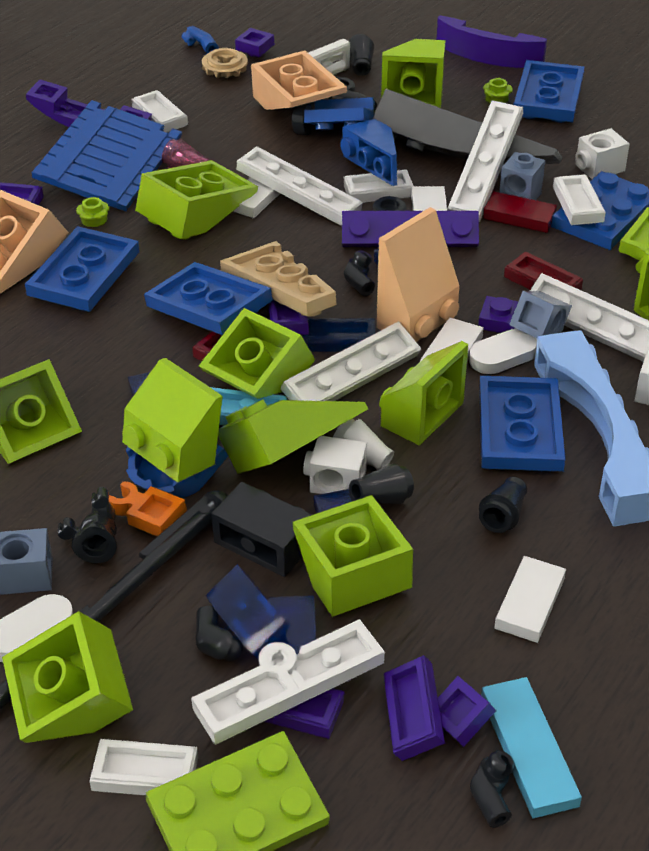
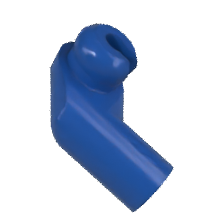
[182,26,219,53]

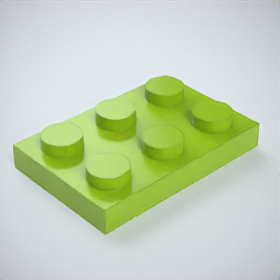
[146,731,330,851]

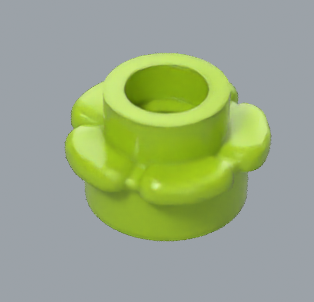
[483,78,513,103]
[76,197,109,227]

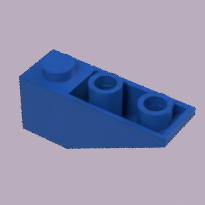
[341,119,397,186]

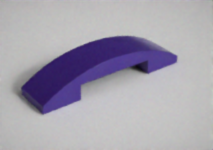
[437,15,547,68]
[26,79,152,127]

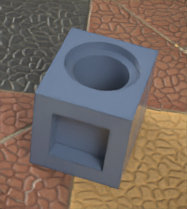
[499,152,545,200]
[509,291,572,338]
[0,528,53,595]

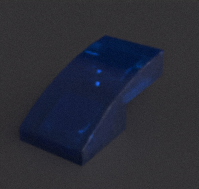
[205,564,291,659]

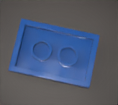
[514,60,585,123]
[551,171,649,250]
[25,226,140,312]
[144,262,273,335]
[479,376,565,472]

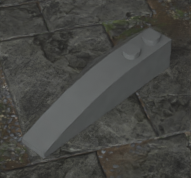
[373,89,563,164]

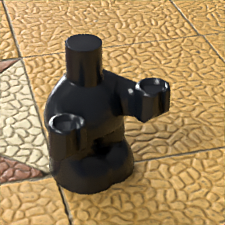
[58,487,117,563]

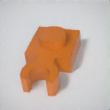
[109,481,187,537]

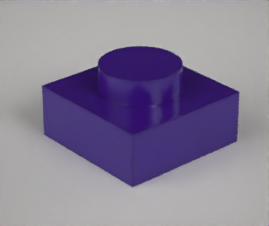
[235,28,275,57]
[478,296,518,333]
[438,676,496,747]

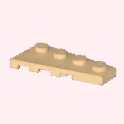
[220,241,336,317]

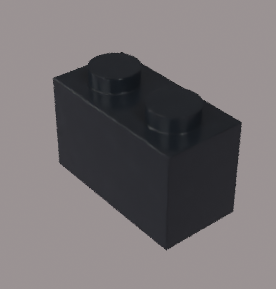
[212,482,312,577]

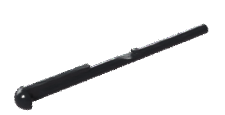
[0,490,228,709]

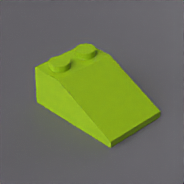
[135,160,258,239]
[218,399,368,474]

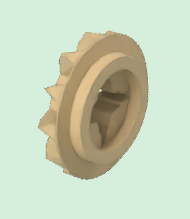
[202,48,248,79]

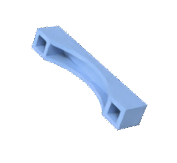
[534,330,649,527]

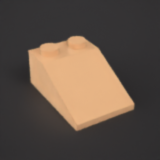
[251,50,347,110]
[0,190,69,294]
[376,207,459,342]

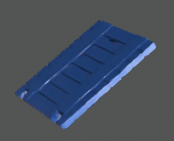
[32,100,182,212]

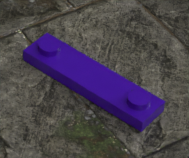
[342,211,479,247]

